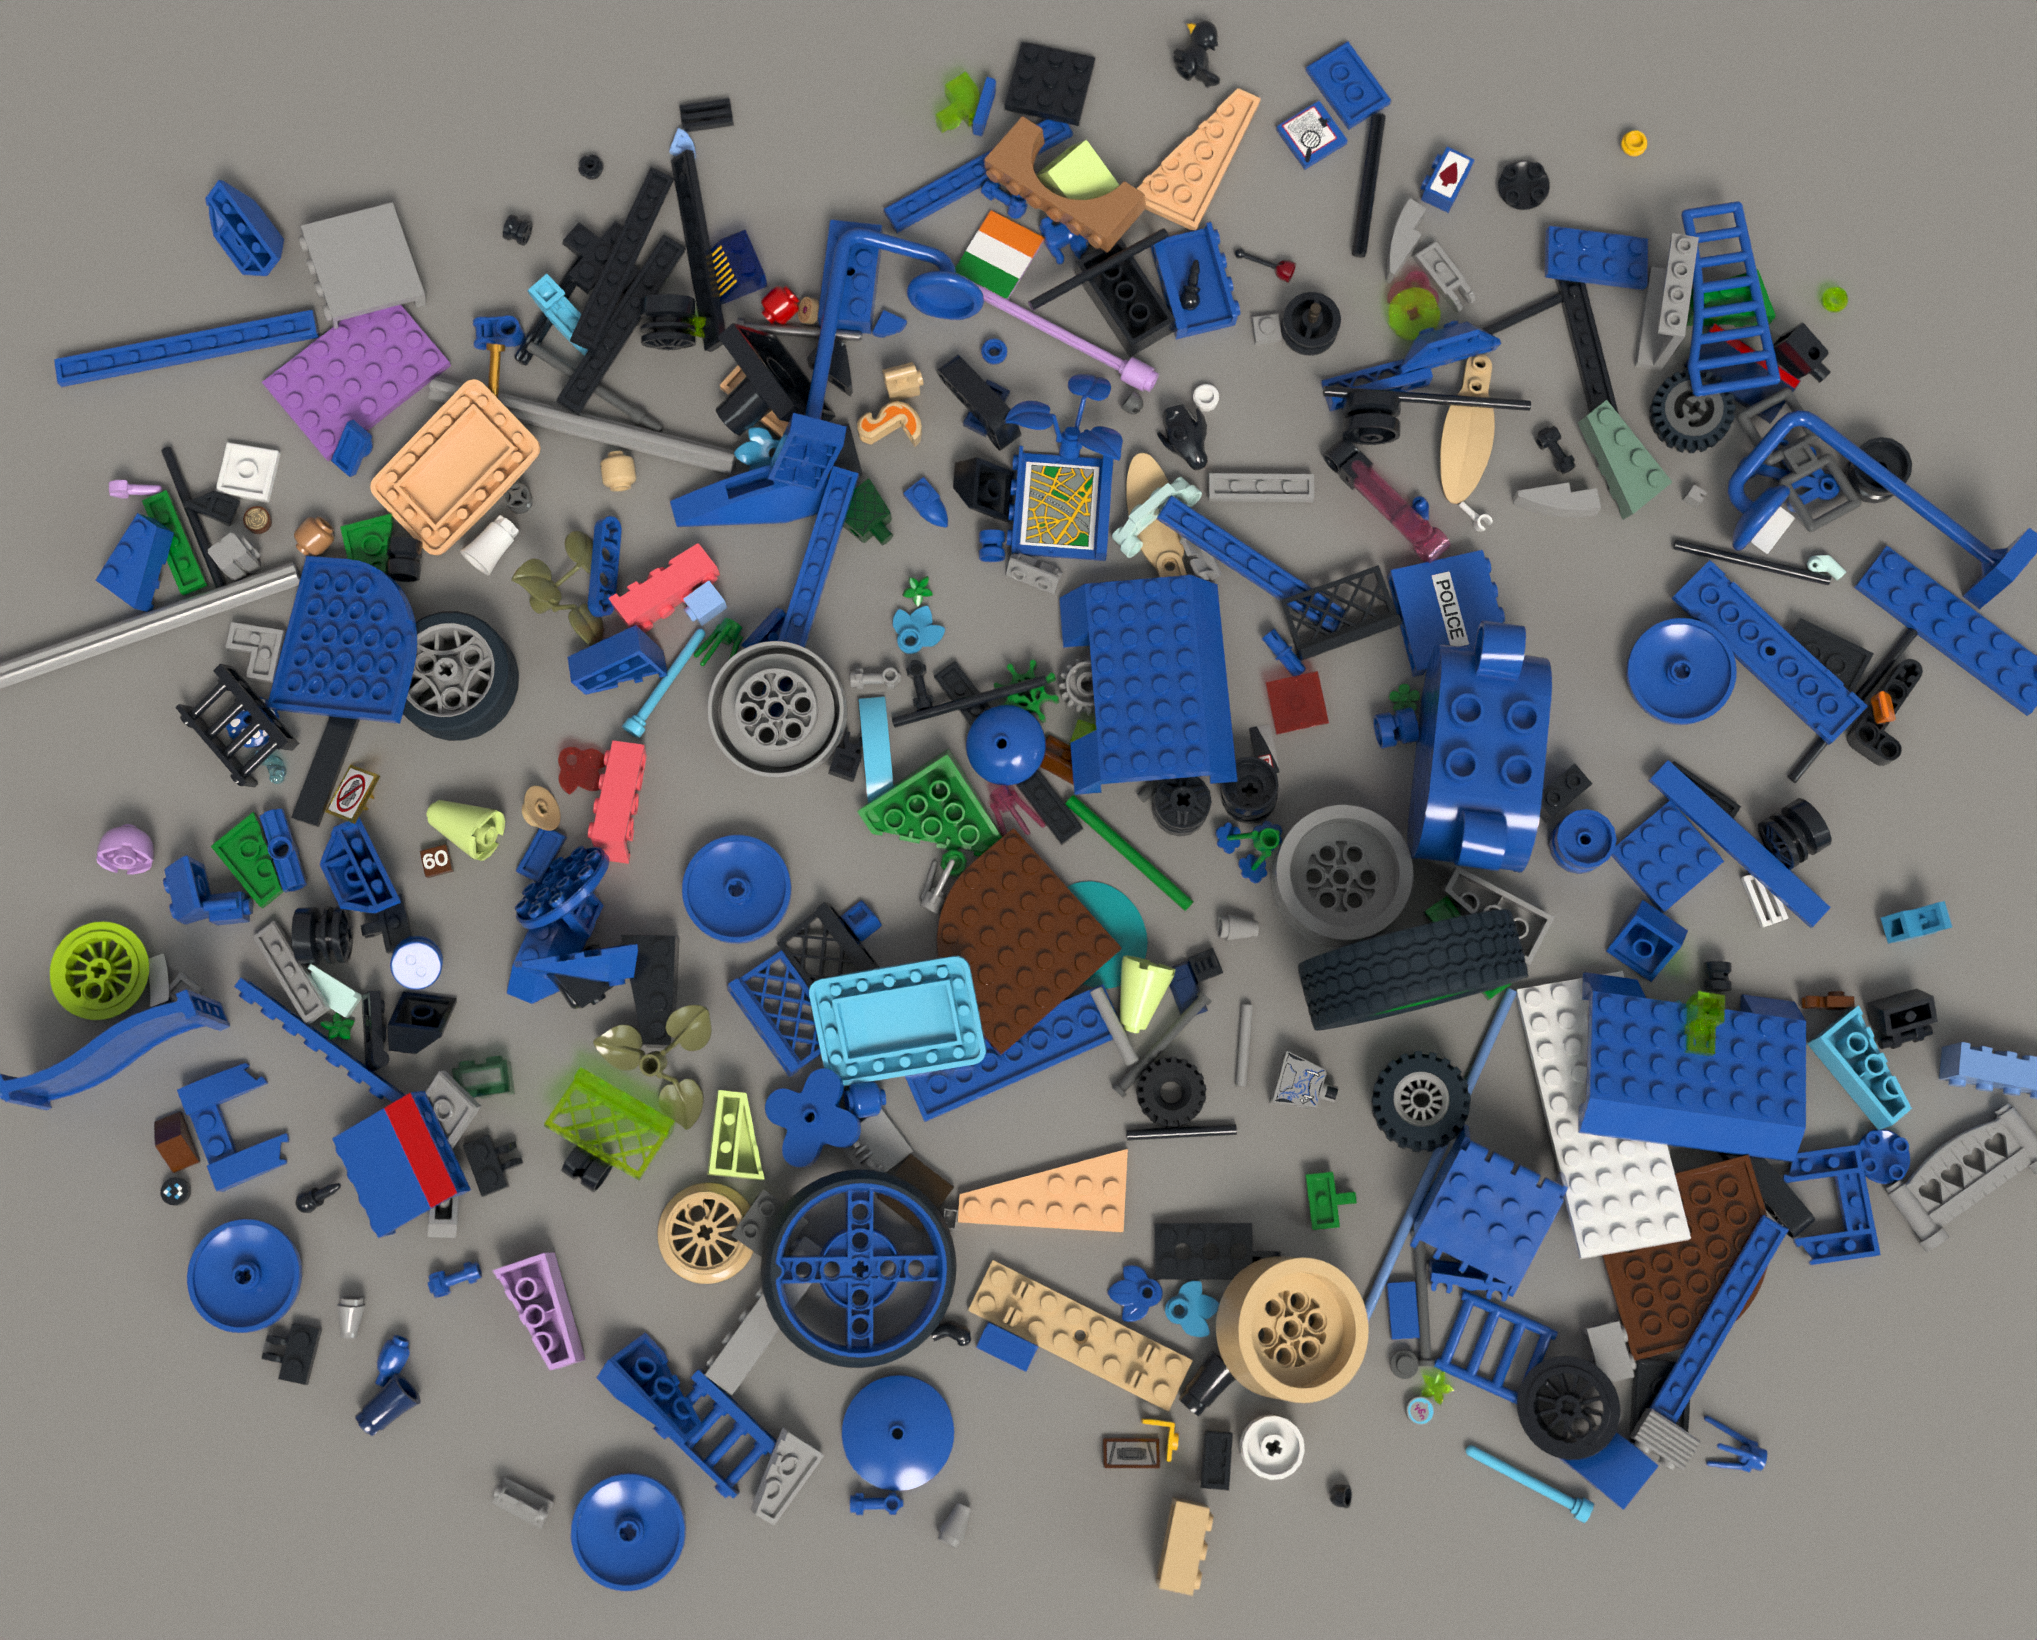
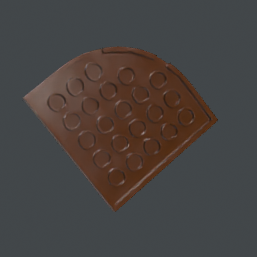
[936,828,1122,1056]
[1602,1155,1768,1361]

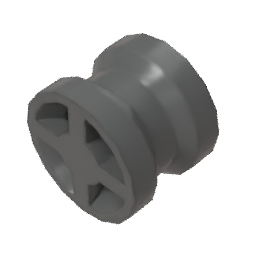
[503,483,533,514]

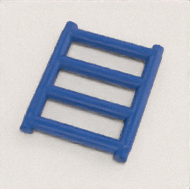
[1433,1290,1558,1404]

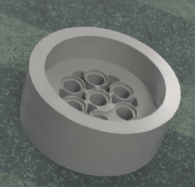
[708,641,848,779]
[1271,805,1413,947]

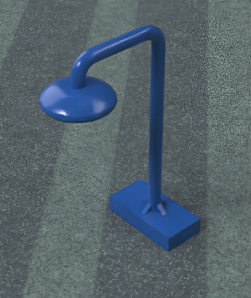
[768,228,984,492]
[1728,410,2037,610]

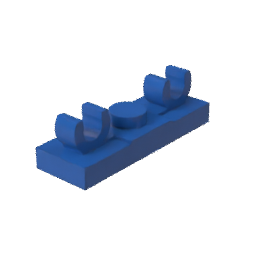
[1428,1259,1510,1302]

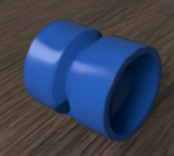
[1373,707,1419,749]

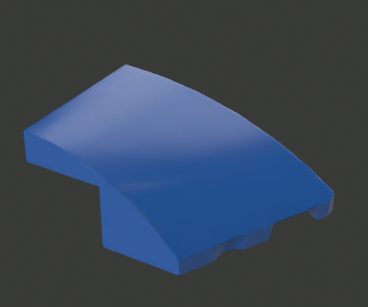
[1559,1432,1659,1510]

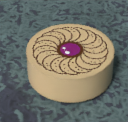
[798,297,819,324]

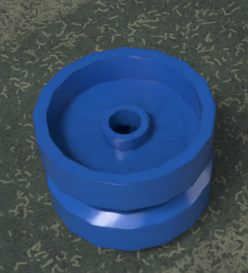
[1549,809,1617,874]

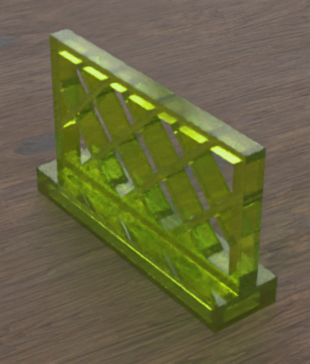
[544,1067,675,1181]

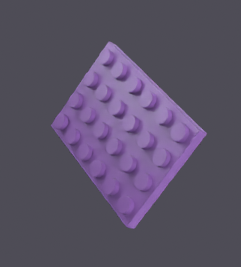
[262,305,451,461]

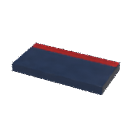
[1684,323,1801,424]

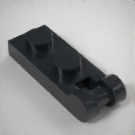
[361,991,390,1071]

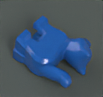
[1039,217,1090,265]

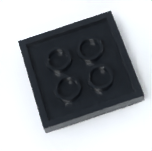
[1004,41,1096,126]

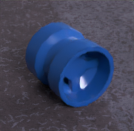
[979,529,1005,562]

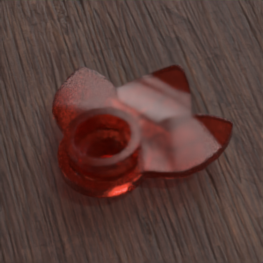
[558,747,605,795]

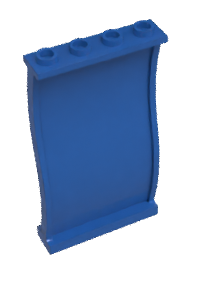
[0,989,230,1110]

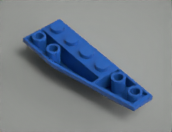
[670,465,828,527]

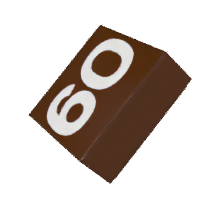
[420,844,454,878]

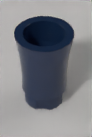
[355,1373,421,1436]

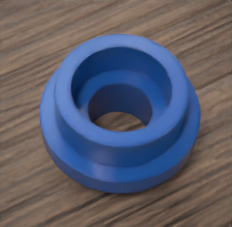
[981,339,1007,365]

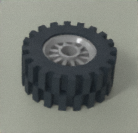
[1372,1051,1471,1153]

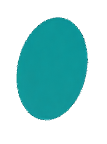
[1067,881,1148,989]

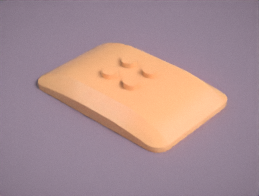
[370,379,541,556]

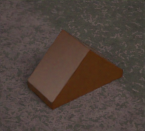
[154,1111,200,1173]

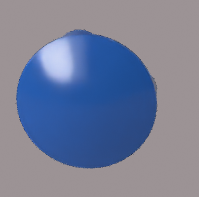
[1857,1129,1910,1184]

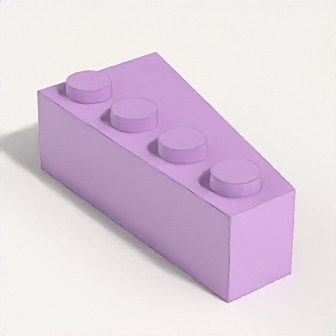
[492,1252,586,1370]

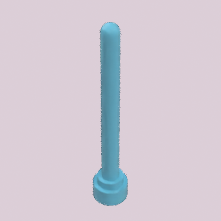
[622,629,705,739]
[1466,1445,1594,1523]

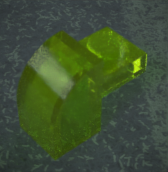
[936,71,979,133]
[1684,991,1725,1056]

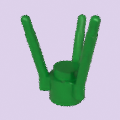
[694,618,743,666]

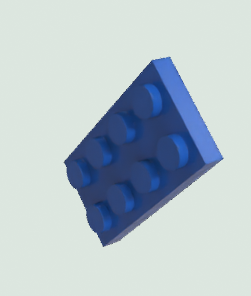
[1545,226,1648,290]

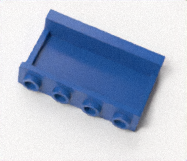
[1150,222,1240,340]

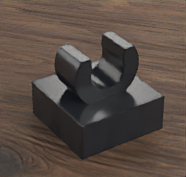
[1187,948,1223,983]

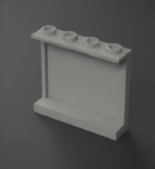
[298,202,426,329]
[1635,233,1699,371]

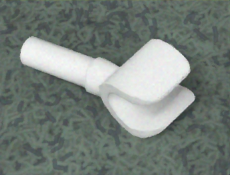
[1459,501,1493,532]

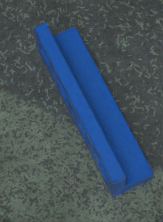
[1321,359,1433,411]

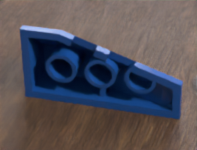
[514,944,638,986]
[596,1332,703,1445]

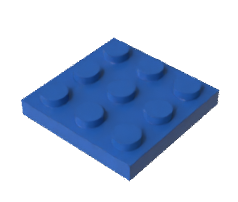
[1611,801,1724,913]

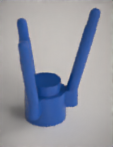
[1704,1416,1767,1473]

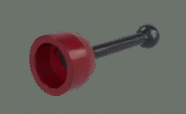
[1235,248,1296,283]

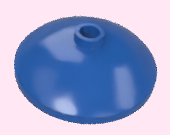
[966,705,1046,786]

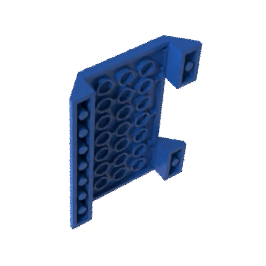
[1059,575,1237,795]
[1578,972,1806,1162]

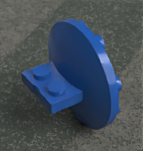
[514,846,610,941]

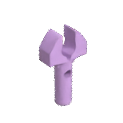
[109,480,162,498]

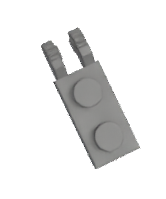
[1414,241,1476,313]

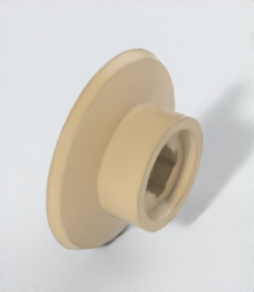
[522,786,561,831]

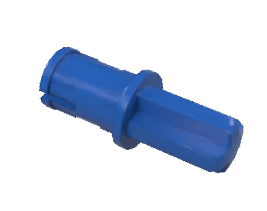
[1262,628,1306,678]

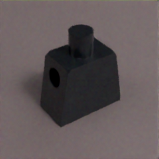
[1773,322,1831,383]

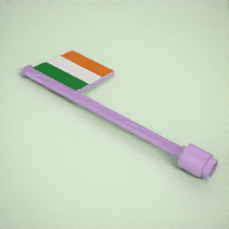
[955,210,1159,392]

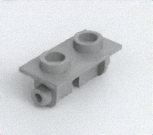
[1179,535,1222,582]
[1006,553,1063,594]
[492,1477,555,1529]

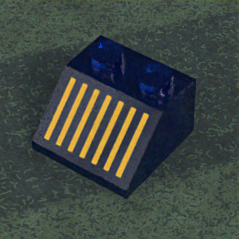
[711,229,768,305]

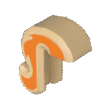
[857,401,922,447]

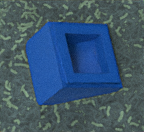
[841,900,882,942]

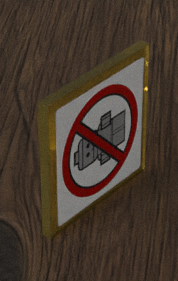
[325,765,381,824]

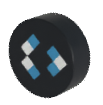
[160,1177,191,1206]

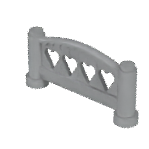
[1886,1103,2037,1252]

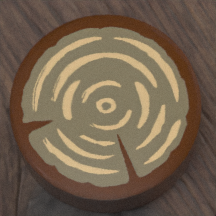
[243,506,272,534]

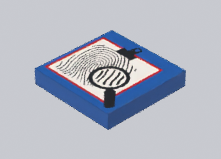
[1276,101,1348,170]

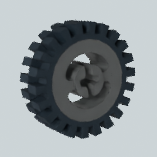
[1649,369,1736,453]

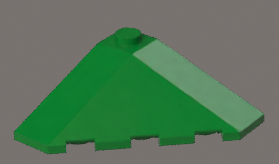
[857,748,1003,857]

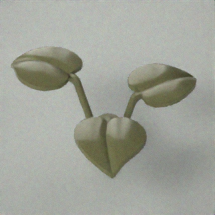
[511,531,604,646]
[593,1005,712,1130]

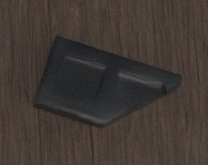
[183,490,240,526]

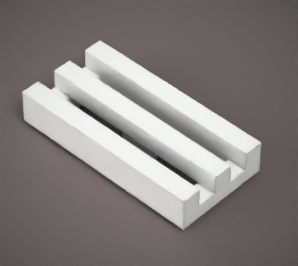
[1741,875,1788,928]

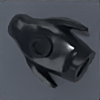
[1157,404,1208,470]

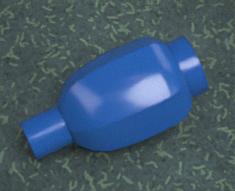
[375,1335,410,1387]

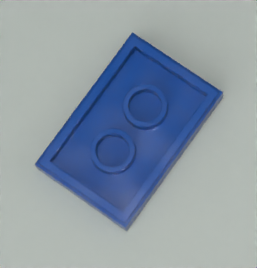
[1305,41,1391,130]

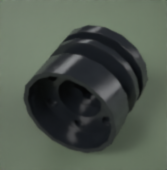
[640,294,696,351]
[1221,756,1279,824]
[1152,777,1212,837]
[1758,798,1832,870]
[292,906,353,965]

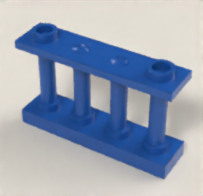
[653,1369,777,1499]

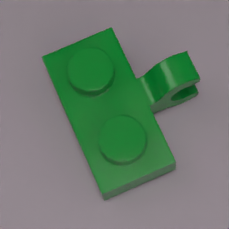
[1305,1172,1357,1230]

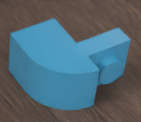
[1881,901,1953,944]

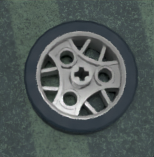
[403,611,519,741]

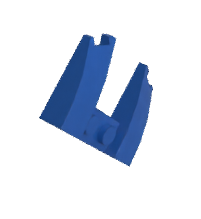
[177,1063,290,1192]
[1782,1145,1881,1265]

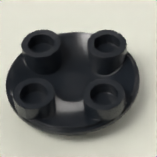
[1498,161,1550,210]

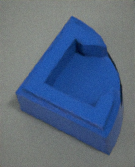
[872,310,907,338]

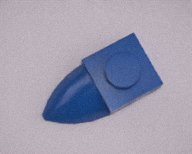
[903,477,948,528]

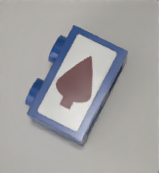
[1420,147,1475,213]

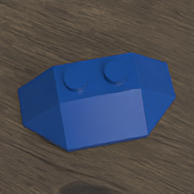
[205,180,284,276]
[1396,321,1501,376]
[320,817,401,913]
[507,918,588,1004]

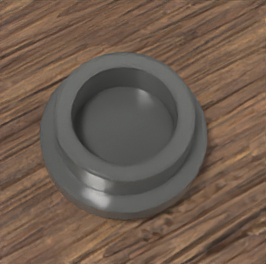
[1390,1350,1419,1379]

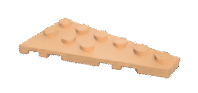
[1137,88,1261,231]
[958,1149,1128,1232]

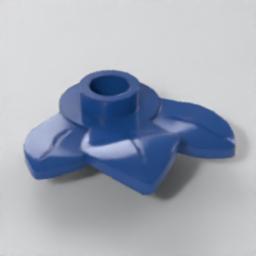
[1107,1265,1163,1322]

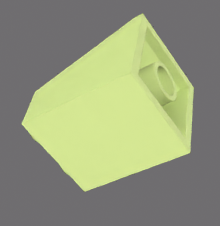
[1036,140,1120,200]

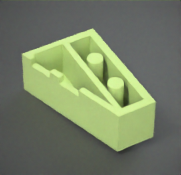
[707,1090,764,1180]

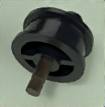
[1281,292,1341,356]

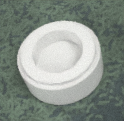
[1192,384,1219,412]

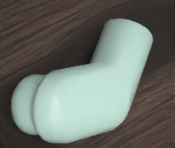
[1807,555,1846,581]

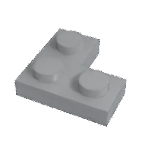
[225,622,286,683]

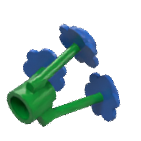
[1216,821,1282,883]

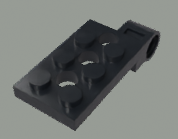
[1155,1223,1281,1280]

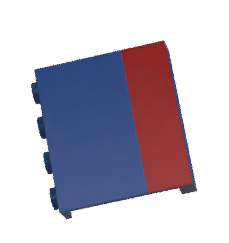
[332,1091,471,1238]

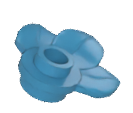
[734,427,780,471]
[893,606,945,654]
[1165,1281,1220,1337]

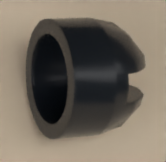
[1329,1484,1352,1508]

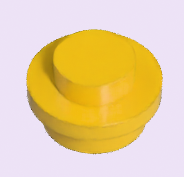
[1621,131,1647,156]

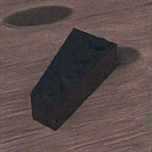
[621,935,680,1048]

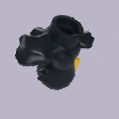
[1173,21,1220,88]

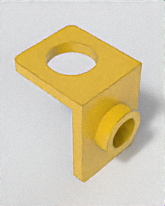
[1141,1418,1179,1462]

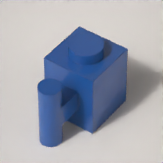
[203,891,253,926]

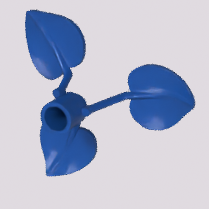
[1005,374,1123,461]

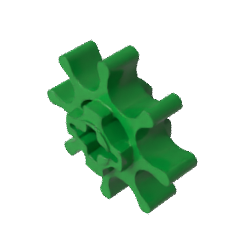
[993,660,1060,723]

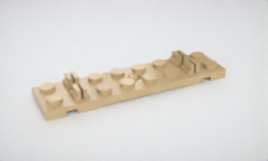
[968,1260,1193,1412]

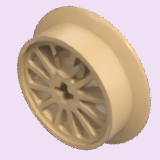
[657,1183,753,1284]

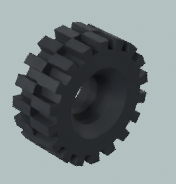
[1136,1057,1207,1127]

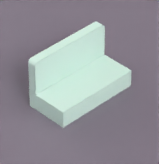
[308,964,362,1019]

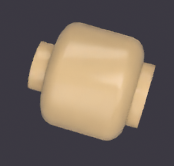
[600,451,636,492]

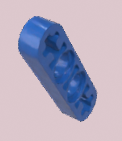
[588,516,622,618]

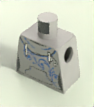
[1270,1051,1338,1109]

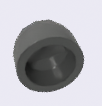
[1121,391,1143,415]

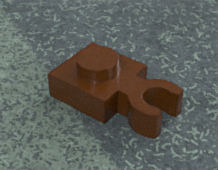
[1801,991,1855,1010]

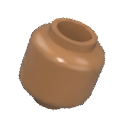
[294,516,334,556]

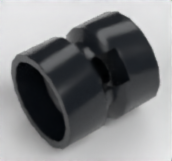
[385,537,423,582]
[561,1141,614,1192]

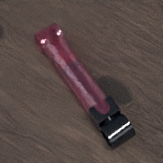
[1323,437,1451,564]

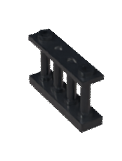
[175,663,300,787]

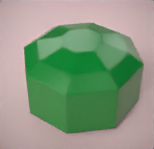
[940,849,967,877]

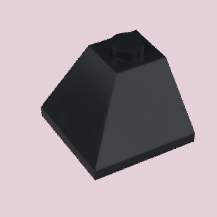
[953,457,1014,523]
[387,991,457,1054]

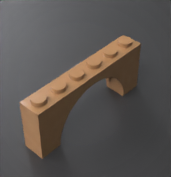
[984,116,1146,253]

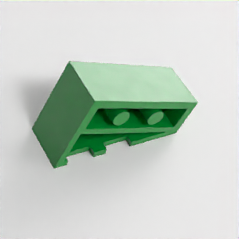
[1686,269,1776,327]

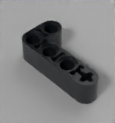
[936,354,1021,451]
[1847,659,1923,766]

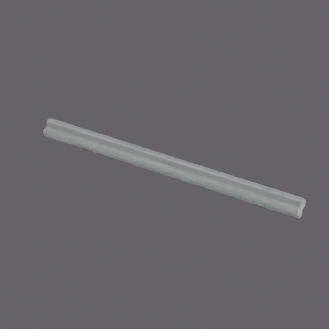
[428,377,737,474]
[0,562,301,689]

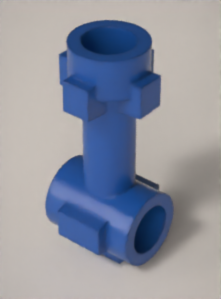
[981,180,1027,219]
[427,1262,482,1298]
[850,1492,904,1515]

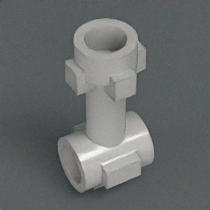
[850,667,901,690]

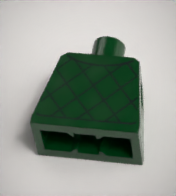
[843,478,894,545]

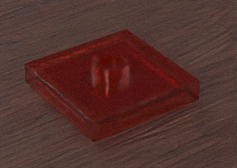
[1265,671,1329,735]

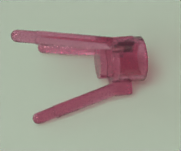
[989,785,1045,836]

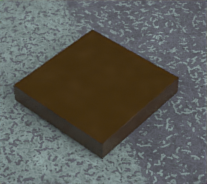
[877,1154,954,1232]

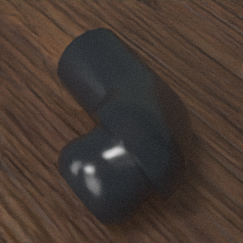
[931,1320,971,1346]

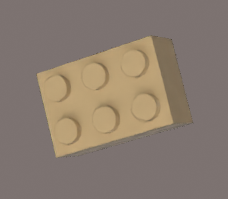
[1156,1497,1214,1596]

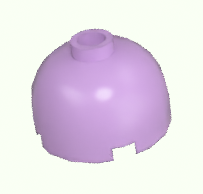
[97,824,154,875]

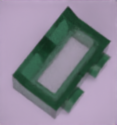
[452,1056,515,1099]

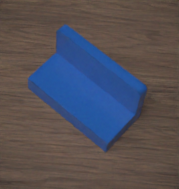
[976,1322,1038,1372]

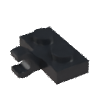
[360,894,412,954]

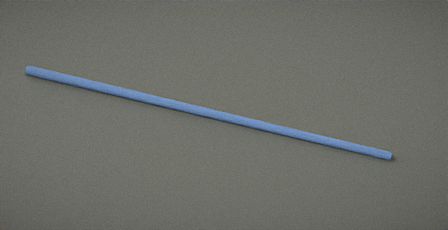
[1364,988,1517,1322]

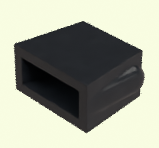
[547,944,614,1009]

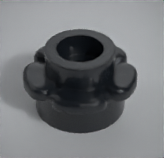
[578,154,604,180]

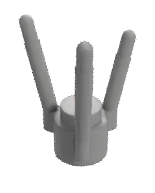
[920,859,955,915]

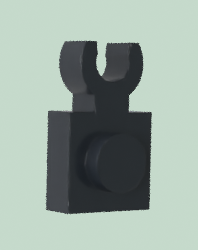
[828,732,863,782]

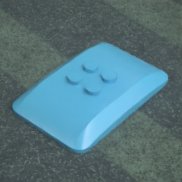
[809,956,986,1086]

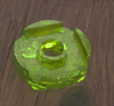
[1387,287,1441,341]

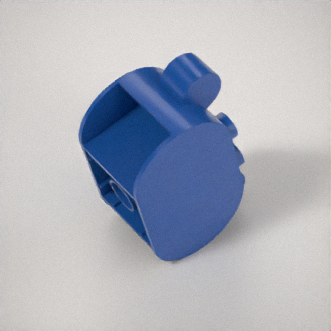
[1407,621,1552,873]

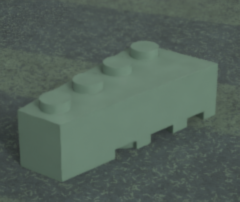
[1577,400,1672,520]

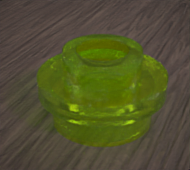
[1821,287,1848,313]

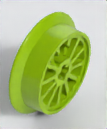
[50,922,149,1020]

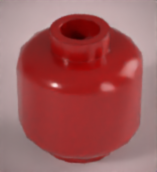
[761,286,800,325]

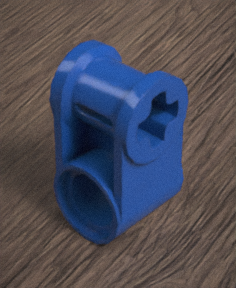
[473,315,525,350]

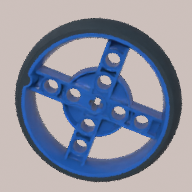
[761,1169,957,1368]

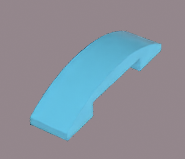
[528,274,588,356]
[859,697,893,803]

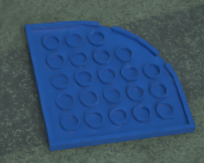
[267,556,417,724]

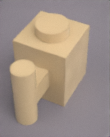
[882,362,924,402]

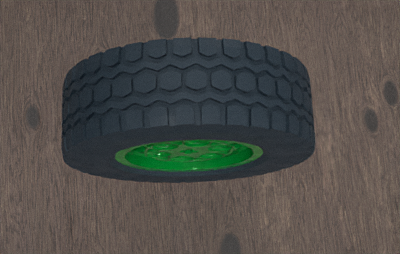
[1298,909,1528,1031]

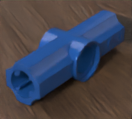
[260,808,308,893]

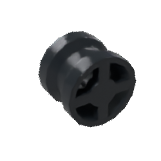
[503,214,533,246]

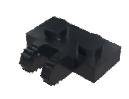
[463,1135,523,1197]
[261,1323,322,1385]

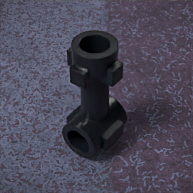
[1535,426,1576,475]
[906,659,934,710]

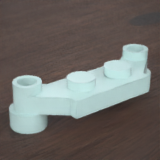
[1112,477,1202,558]

